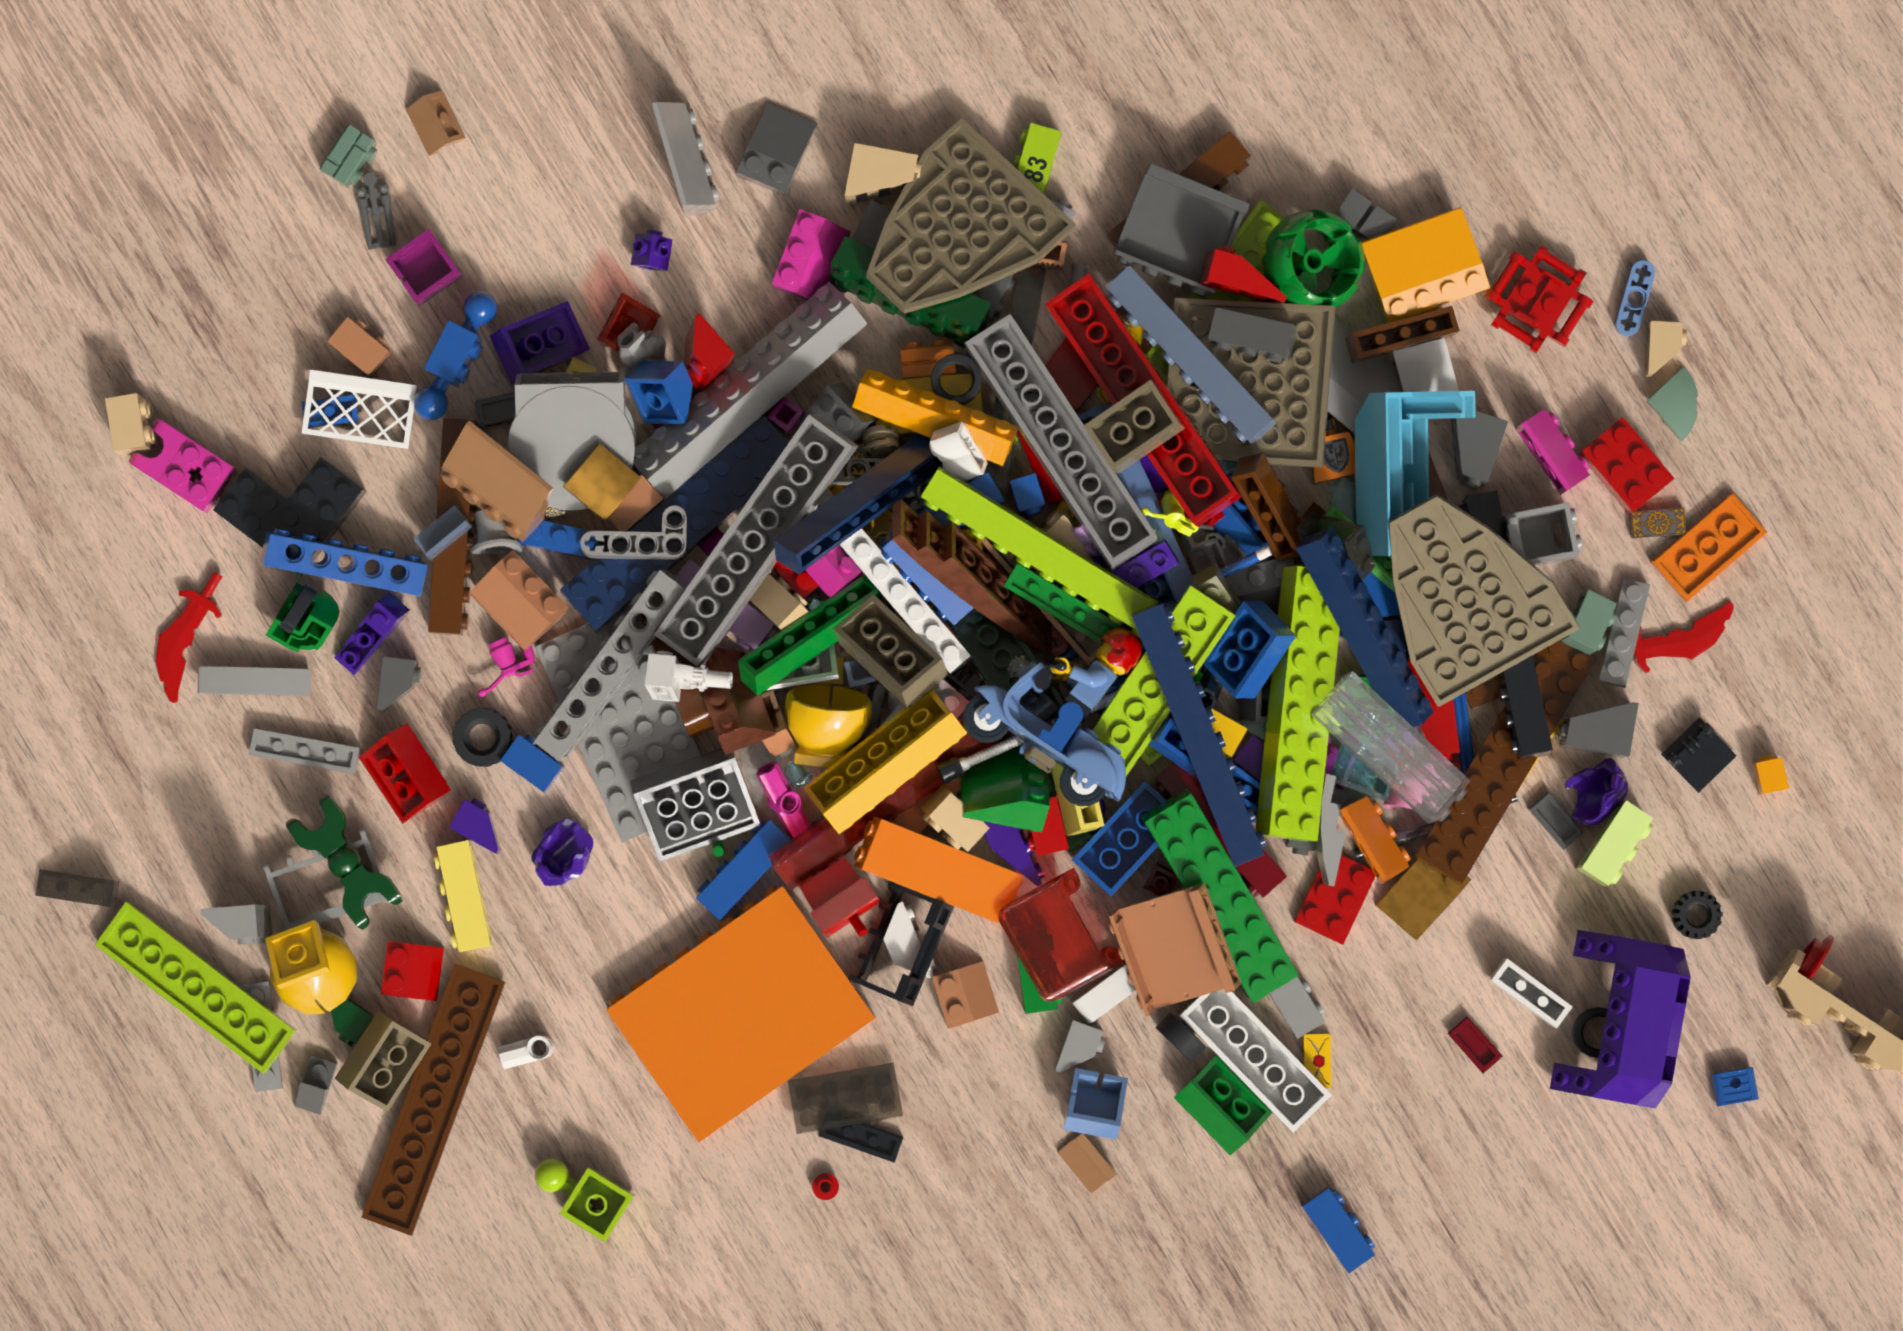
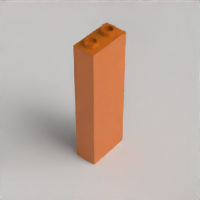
[854,816,1024,926]

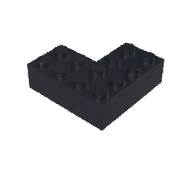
[213,457,366,577]

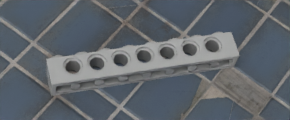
[534,570,688,761]

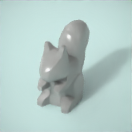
[618,322,666,385]

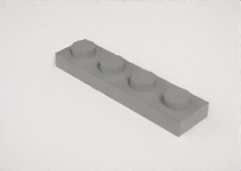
[1599,579,1650,688]
[249,729,360,774]
[242,982,283,1092]

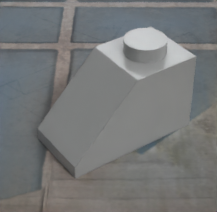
[1054,1020,1106,1073]

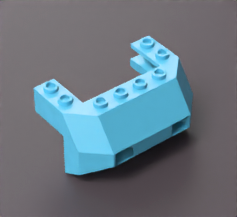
[1354,391,1476,556]

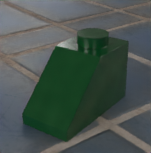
[331,997,375,1047]

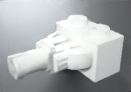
[645,651,733,702]

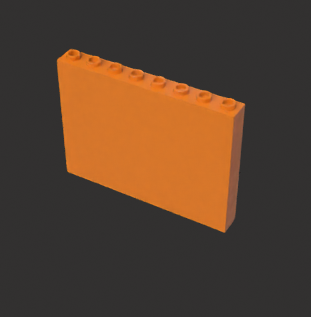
[606,885,876,1143]

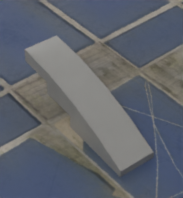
[197,666,311,696]
[1316,774,1346,886]

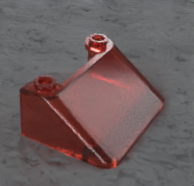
[998,867,1126,1002]

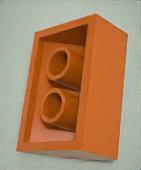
[1339,796,1411,884]

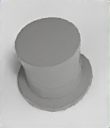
[471,510,522,555]

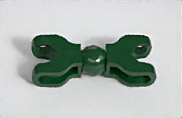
[286,794,403,930]

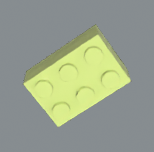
[1575,800,1653,886]

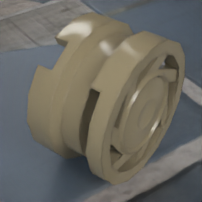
[862,425,900,459]

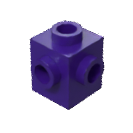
[631,230,673,271]

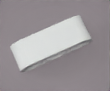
[1072,964,1136,1025]

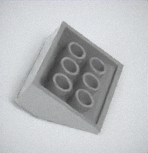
[651,102,720,217]

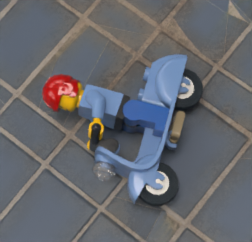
[963,628,1142,806]

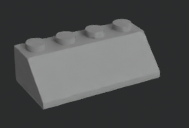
[200,904,272,944]

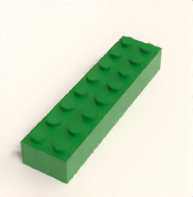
[1141,789,1299,1003]

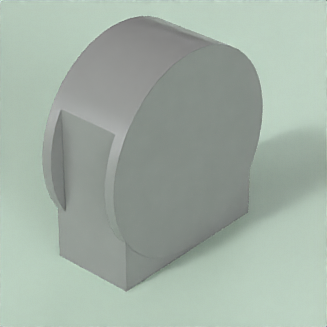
[507,372,636,511]

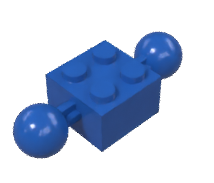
[414,291,497,420]

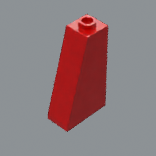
[1406,661,1460,761]

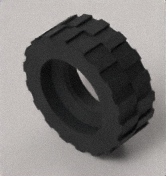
[452,707,513,767]

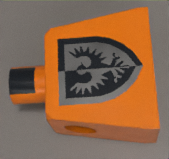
[1312,419,1355,485]

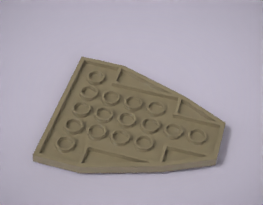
[866,118,1076,313]
[1389,494,1580,707]

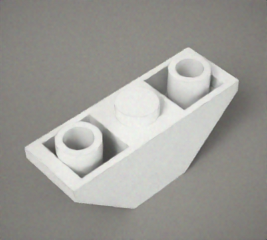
[884,902,937,978]

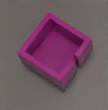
[385,229,462,307]

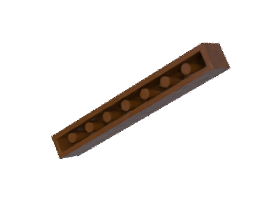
[428,418,482,636]

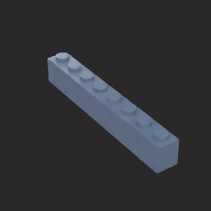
[1106,265,1276,446]

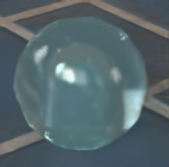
[778,752,814,790]

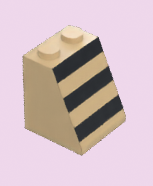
[844,143,922,204]

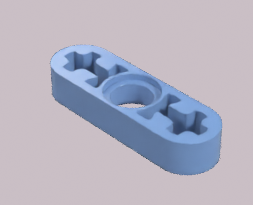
[1615,260,1655,337]

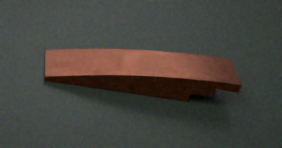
[892,499,1052,656]

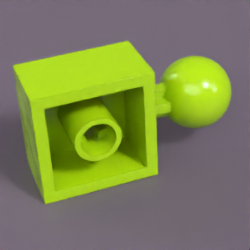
[535,1158,635,1242]

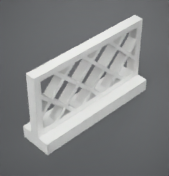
[302,370,418,449]

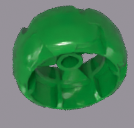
[1262,209,1365,308]

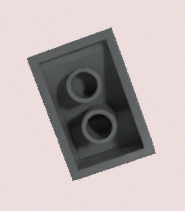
[736,103,818,197]

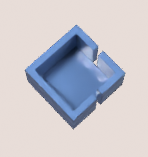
[1063,1068,1128,1140]

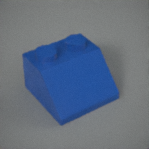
[625,361,693,424]

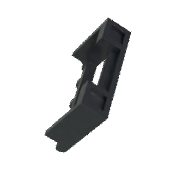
[849,881,954,1006]

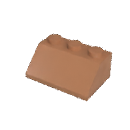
[469,550,569,651]

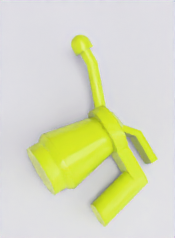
[1140,490,1199,537]

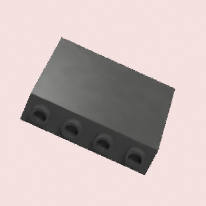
[1112,164,1250,297]

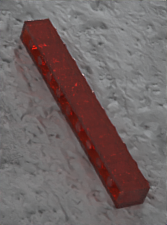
[768,718,1012,890]

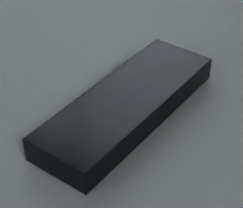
[819,1110,903,1163]

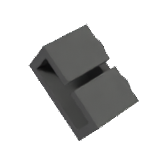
[1335,188,1397,242]

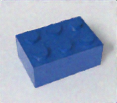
[1203,601,1296,698]

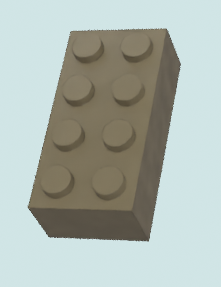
[833,594,948,709]

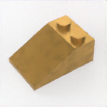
[1375,858,1472,941]

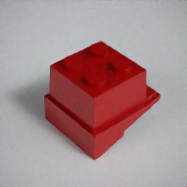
[799,857,881,938]

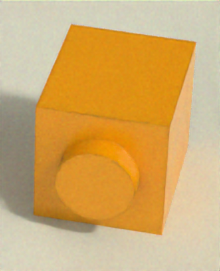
[1752,753,1789,795]

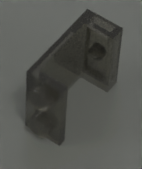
[1296,512,1375,581]

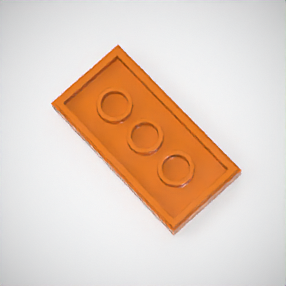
[1651,492,1768,603]

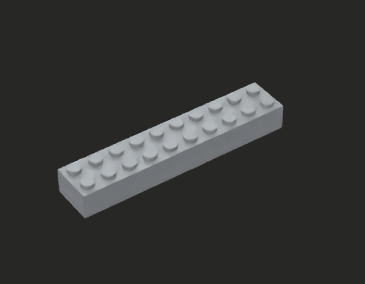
[633,282,868,500]
[965,314,1157,571]
[654,414,858,666]

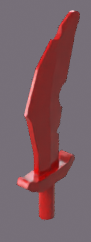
[155,571,223,703]
[1634,602,1734,673]

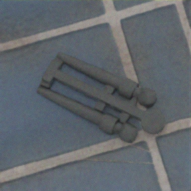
[355,172,396,250]

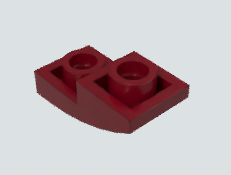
[1143,853,1178,896]

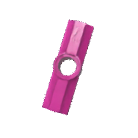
[755,761,812,841]

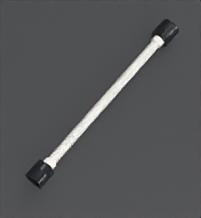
[936,690,1118,784]

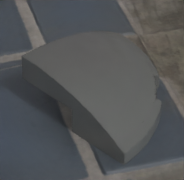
[1181,524,1246,576]

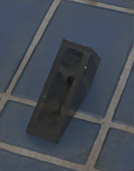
[35,869,120,907]

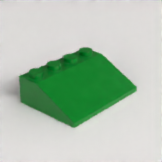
[959,743,1050,832]

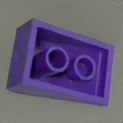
[489,301,590,384]

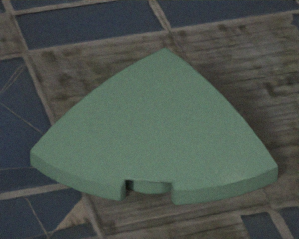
[1646,367,1698,442]

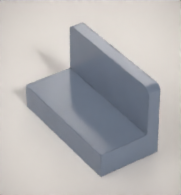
[413,505,473,560]

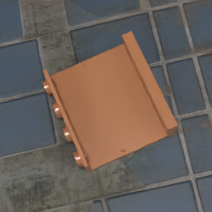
[1109,882,1241,1017]

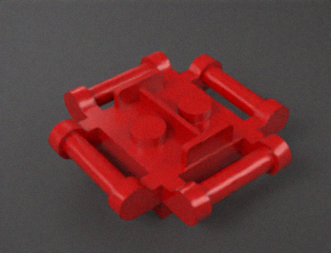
[1484,245,1594,353]

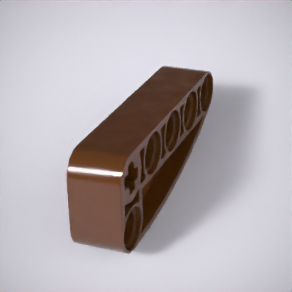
[641,606,714,738]

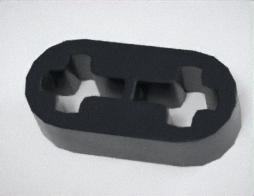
[279,584,317,634]

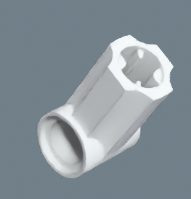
[498,1035,554,1070]

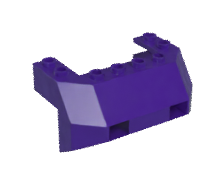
[1549,930,1691,1109]

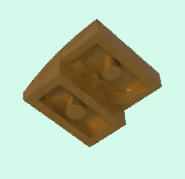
[562,443,641,521]

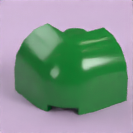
[266,582,340,652]

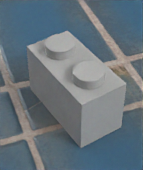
[1269,977,1326,1039]

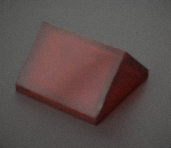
[597,292,660,354]

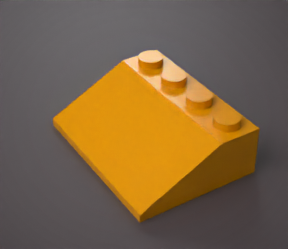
[1361,207,1490,323]

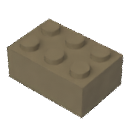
[1084,380,1185,474]
[334,1010,431,1112]

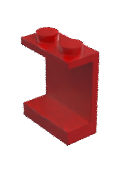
[1045,337,1098,412]

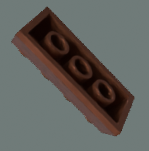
[689,648,776,755]

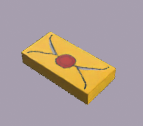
[1303,1034,1331,1088]

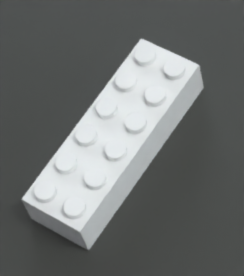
[1179,989,1332,1133]

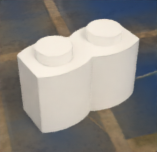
[929,421,987,481]

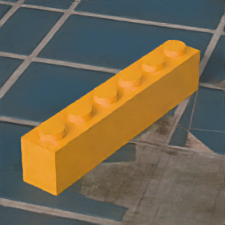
[852,369,1018,466]

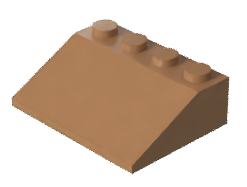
[440,421,553,542]

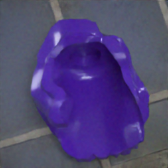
[1564,758,1628,825]
[531,818,594,886]

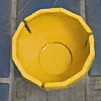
[785,683,872,768]
[265,920,357,1015]

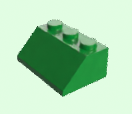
[1174,1055,1273,1155]

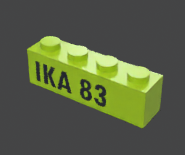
[1013,123,1062,194]

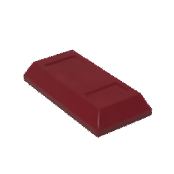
[1447,1016,1503,1074]

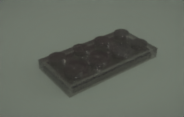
[787,1062,903,1135]

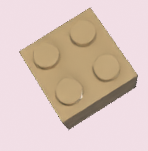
[105,393,156,456]
[919,784,989,852]

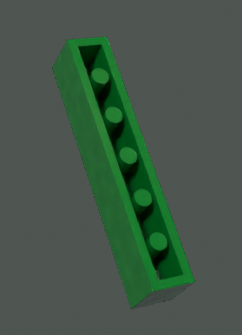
[738,575,882,696]

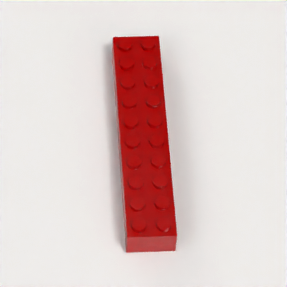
[1045,273,1242,527]

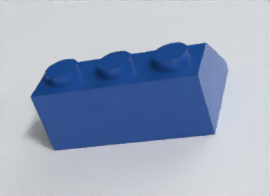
[1213,473,1270,555]

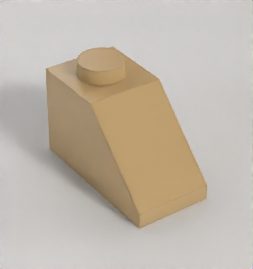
[1645,321,1687,377]

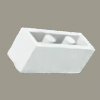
[1488,958,1573,1028]

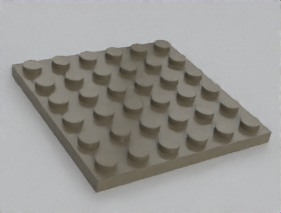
[1167,298,1336,468]

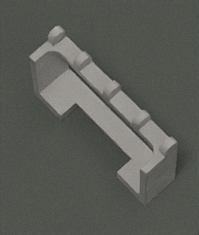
[263,828,387,930]

